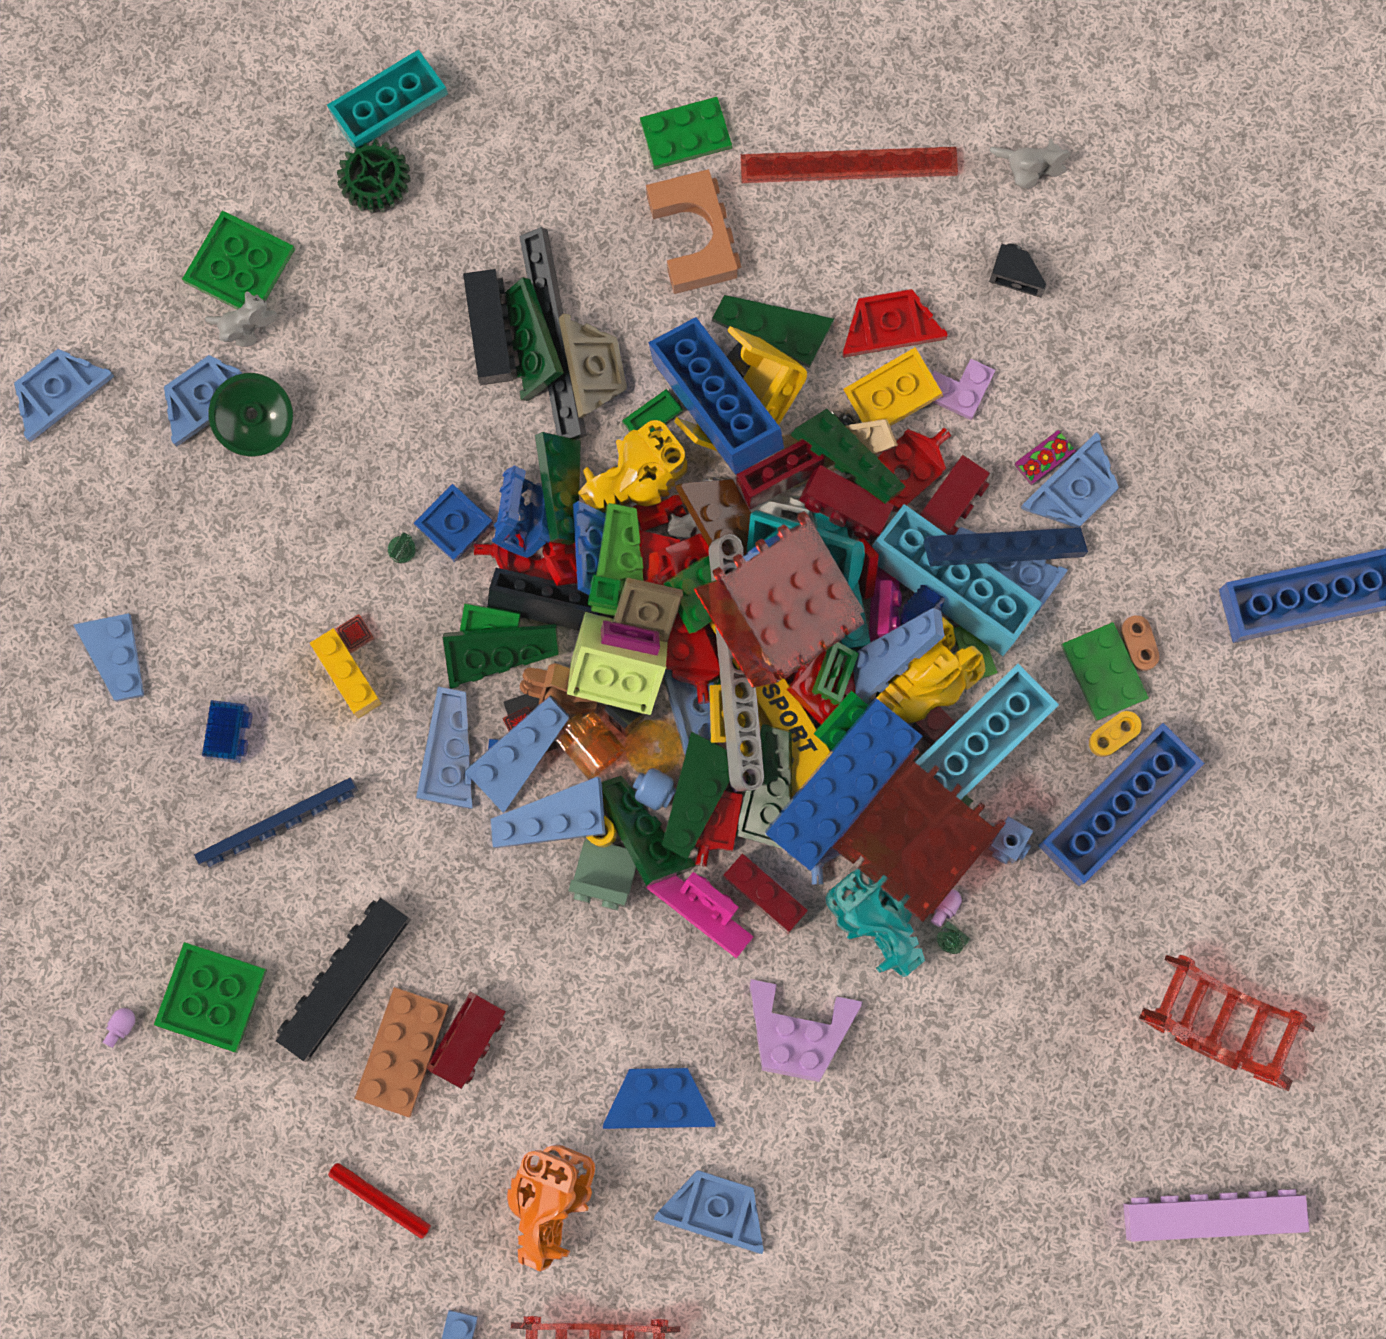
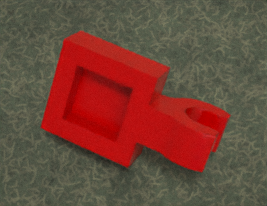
[633,495,686,531]
[542,541,577,586]

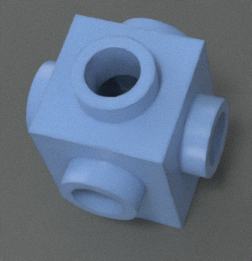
[987,816,1033,864]

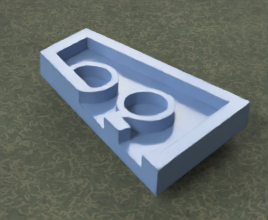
[74,613,144,702]

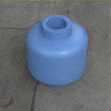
[632,768,677,810]

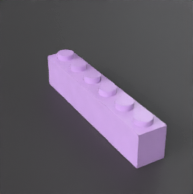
[1124,1189,1309,1242]

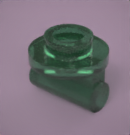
[388,532,416,564]
[937,921,971,954]

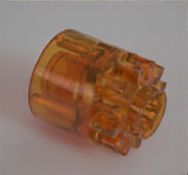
[557,711,626,780]

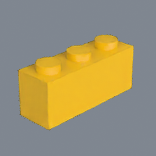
[310,628,382,719]

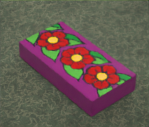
[1014,430,1076,486]

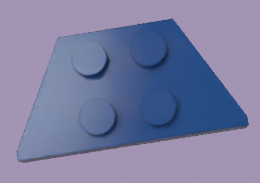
[603,1068,716,1129]

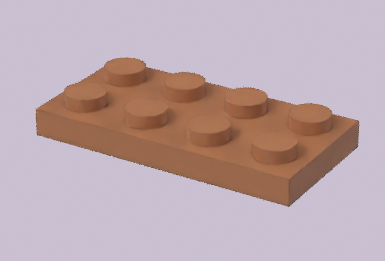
[354,987,449,1118]

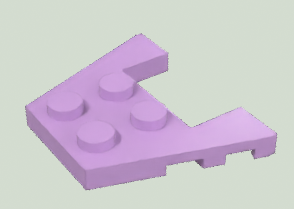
[750,979,862,1082]

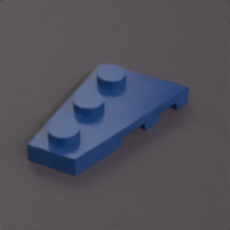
[573,501,606,595]

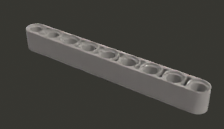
[709,534,764,792]

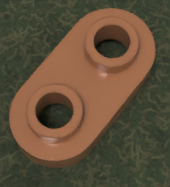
[1121,615,1159,671]

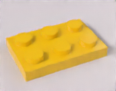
[843,347,943,426]

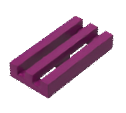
[601,620,660,656]

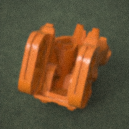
[507,1144,595,1272]

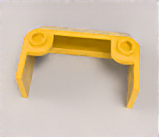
[674,326,807,451]

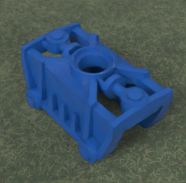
[492,465,550,558]

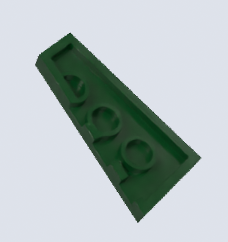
[505,277,564,401]
[712,295,834,368]
[791,408,906,504]
[662,731,730,860]

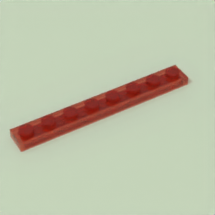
[740,147,958,183]

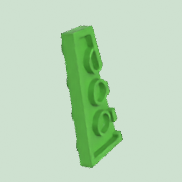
[591,503,643,616]

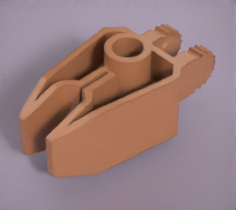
[519,663,597,714]

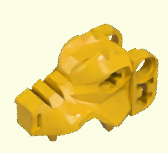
[578,420,688,512]
[877,617,985,723]

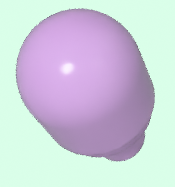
[931,889,962,927]
[103,1008,135,1048]

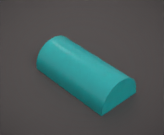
[327,49,448,149]
[747,510,865,597]

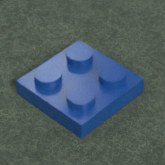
[414,484,493,563]

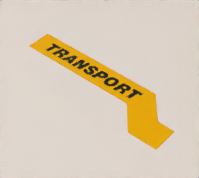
[709,606,830,798]

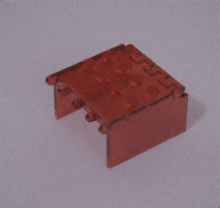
[694,511,865,688]
[831,748,1006,922]

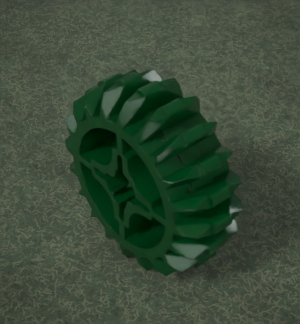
[337,139,411,214]

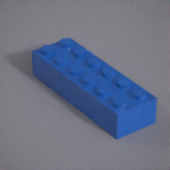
[648,317,784,475]
[1219,548,1386,643]
[765,698,922,871]
[1038,723,1205,887]

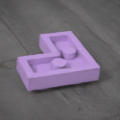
[932,359,995,420]

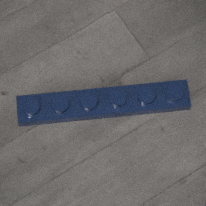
[923,527,1088,567]
[194,777,359,869]

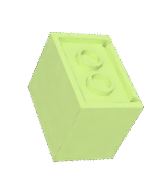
[567,612,667,715]

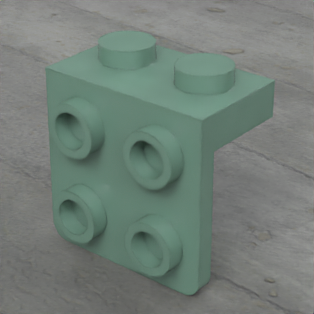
[568,839,636,911]

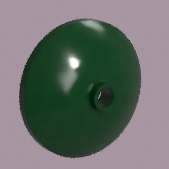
[208,373,293,457]

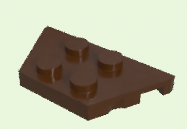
[675,479,751,580]

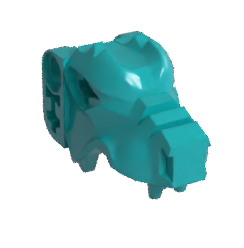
[825,863,925,977]

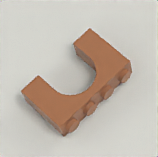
[646,169,741,294]

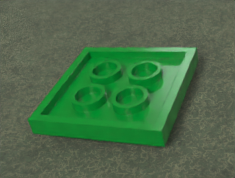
[182,210,295,310]
[154,942,267,1053]

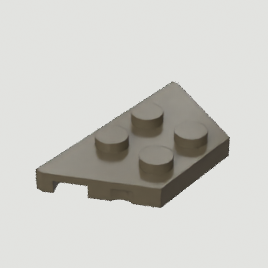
[559,314,627,418]

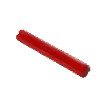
[328,1163,431,1239]

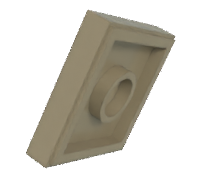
[613,578,683,642]

